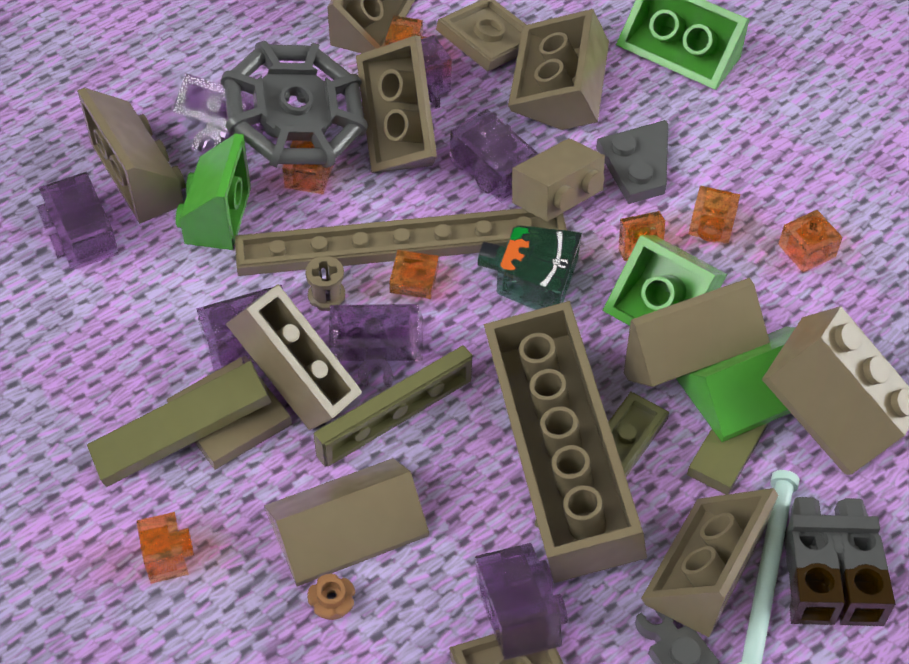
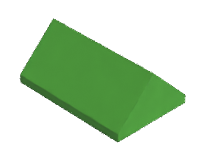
[616,0,750,90]
[676,326,796,442]

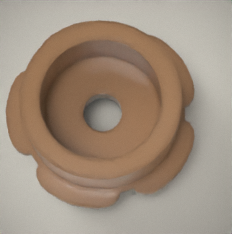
[307,574,355,620]

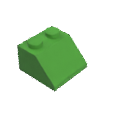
[176,134,251,250]
[602,235,728,326]

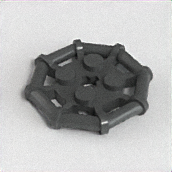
[220,41,368,168]

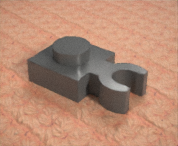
[635,610,720,664]

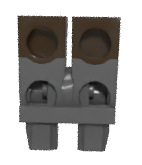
[784,497,896,626]

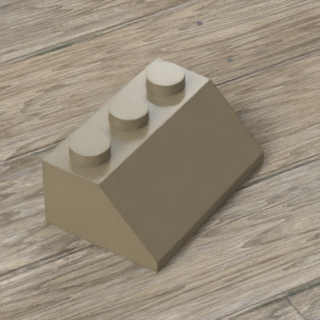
[508,9,609,130]
[77,87,186,224]
[762,306,909,475]

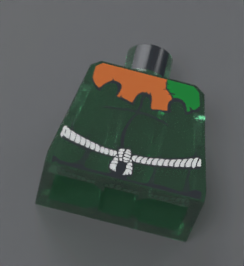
[478,225,582,310]

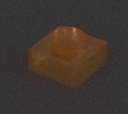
[619,211,665,261]
[389,250,439,299]

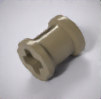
[305,256,345,311]

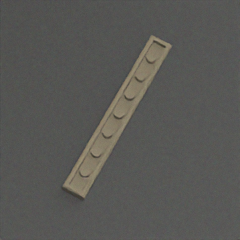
[235,208,568,276]

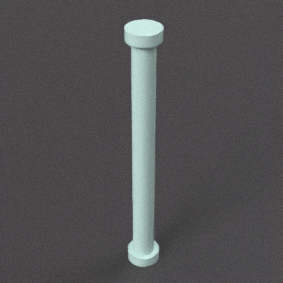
[737,470,800,664]

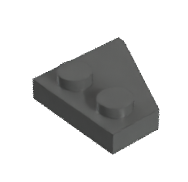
[596,120,668,204]

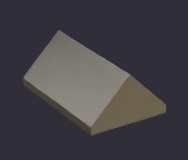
[327,0,415,54]
[356,35,437,173]
[624,277,770,387]
[264,458,429,587]
[641,488,778,637]

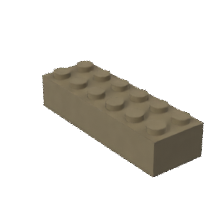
[484,301,647,583]

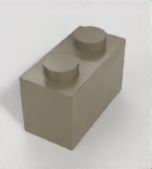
[512,138,605,222]

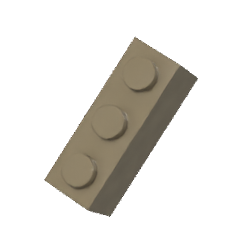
[226,284,363,430]

